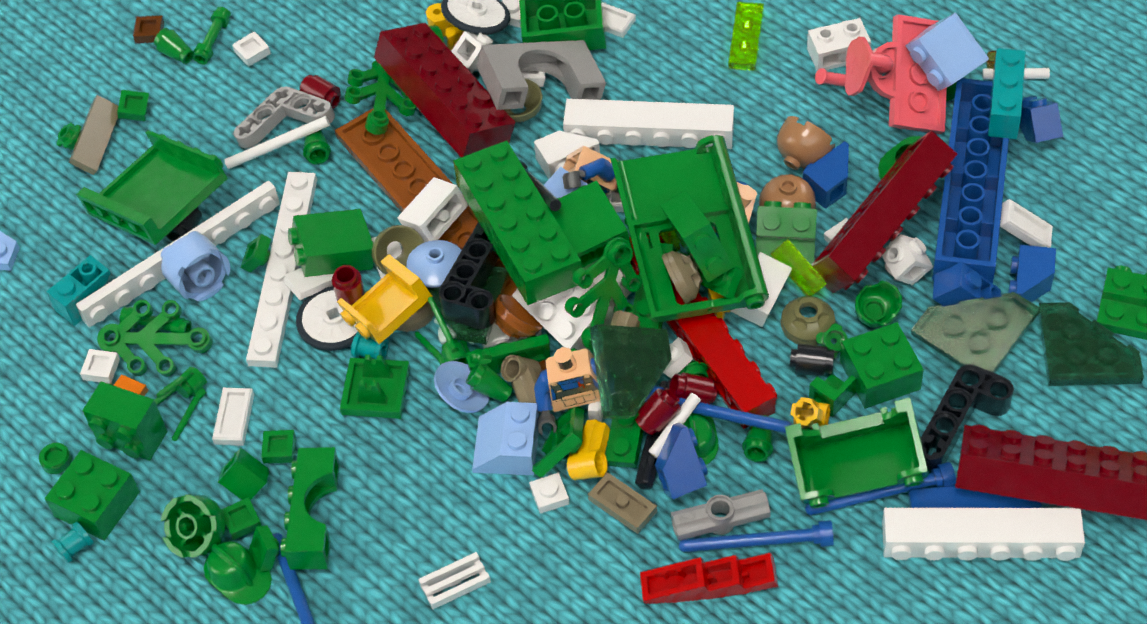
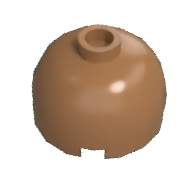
[777,116,835,170]
[759,174,816,209]

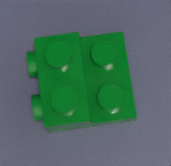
[756,201,817,270]
[1095,265,1147,340]

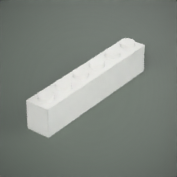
[563,99,734,149]
[882,508,1085,561]

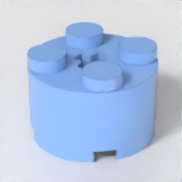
[161,231,230,301]

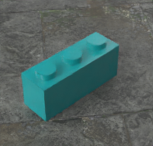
[988,48,1026,139]

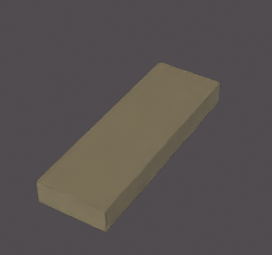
[68,95,118,175]

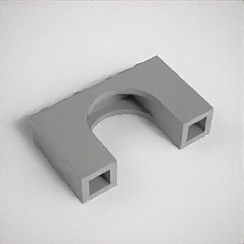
[477,40,606,110]

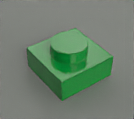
[117,90,149,121]
[240,234,271,273]
[261,430,296,464]
[221,497,262,540]
[249,525,280,572]

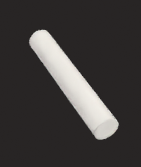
[982,68,1050,80]
[648,393,701,458]

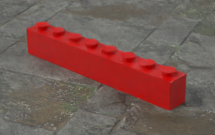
[629,235,777,429]

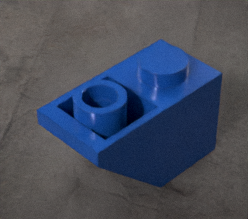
[1019,96,1063,143]
[802,141,849,209]
[1008,245,1056,311]
[933,262,1001,316]
[655,422,708,499]

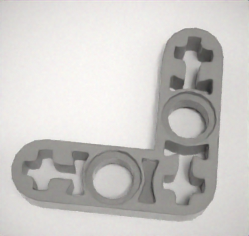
[233,87,335,149]

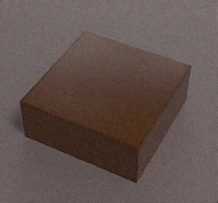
[133,15,165,43]

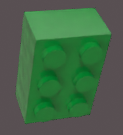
[519,0,606,50]

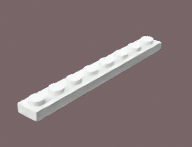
[246,172,317,368]
[76,181,280,328]

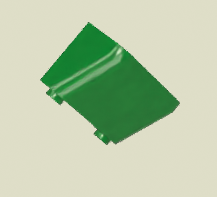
[785,397,929,508]

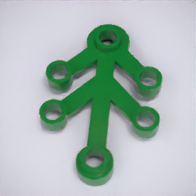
[344,60,416,135]
[564,237,642,353]
[97,300,213,377]

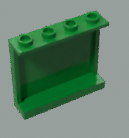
[76,130,228,245]

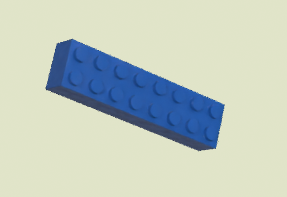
[932,78,1009,284]

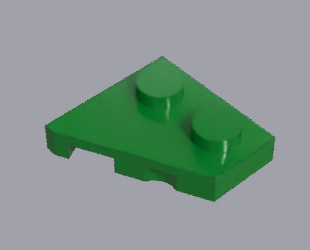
[532,406,584,478]

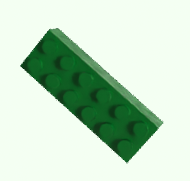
[453,140,583,305]

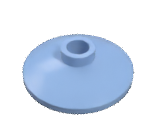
[407,240,462,288]
[434,361,489,413]

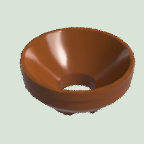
[494,294,543,339]

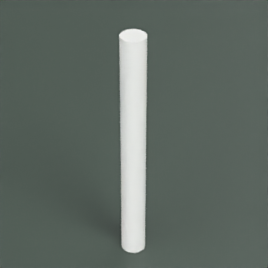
[224,116,330,169]

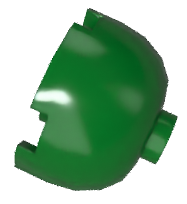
[161,494,226,558]

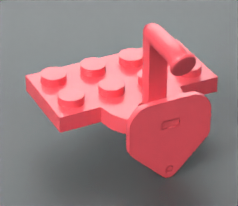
[815,14,947,134]

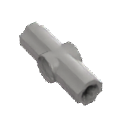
[670,489,771,541]

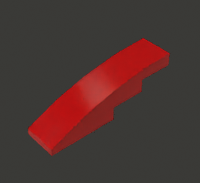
[640,553,778,604]

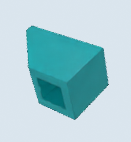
[46,255,111,326]

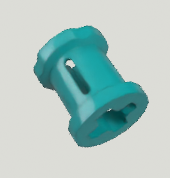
[351,332,389,359]
[51,522,94,563]

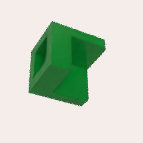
[809,375,857,417]
[218,447,269,500]

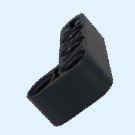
[439,222,499,329]
[921,364,1014,473]

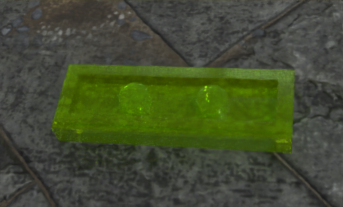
[728,2,764,71]

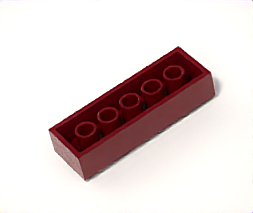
[374,23,516,157]
[807,130,957,293]
[955,424,1147,520]

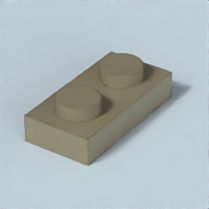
[588,472,657,534]

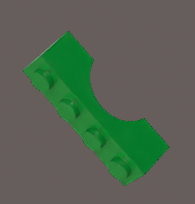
[281,447,340,570]

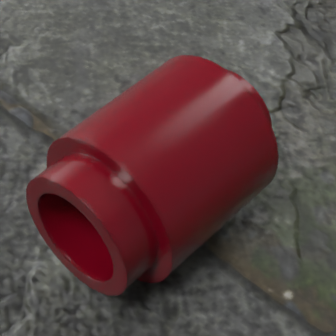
[300,75,341,109]
[332,265,365,305]
[669,372,717,404]
[635,388,681,435]

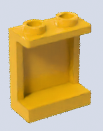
[337,254,433,345]

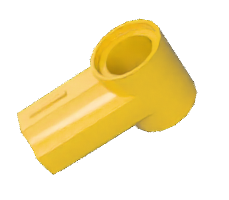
[790,397,830,430]
[567,419,610,480]

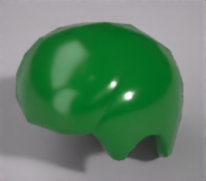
[855,280,902,328]

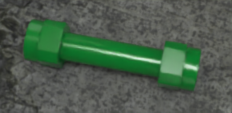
[193,7,231,64]
[119,307,192,333]

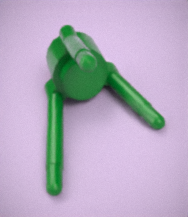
[414,297,471,365]
[154,366,207,441]

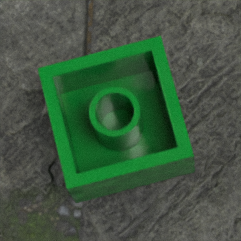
[840,322,924,409]
[82,381,168,461]
[44,450,140,541]

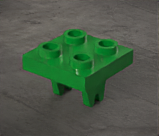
[340,354,410,419]

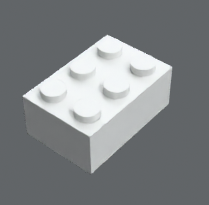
[512,275,615,351]

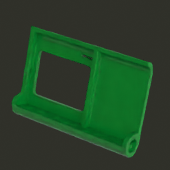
[611,135,769,322]

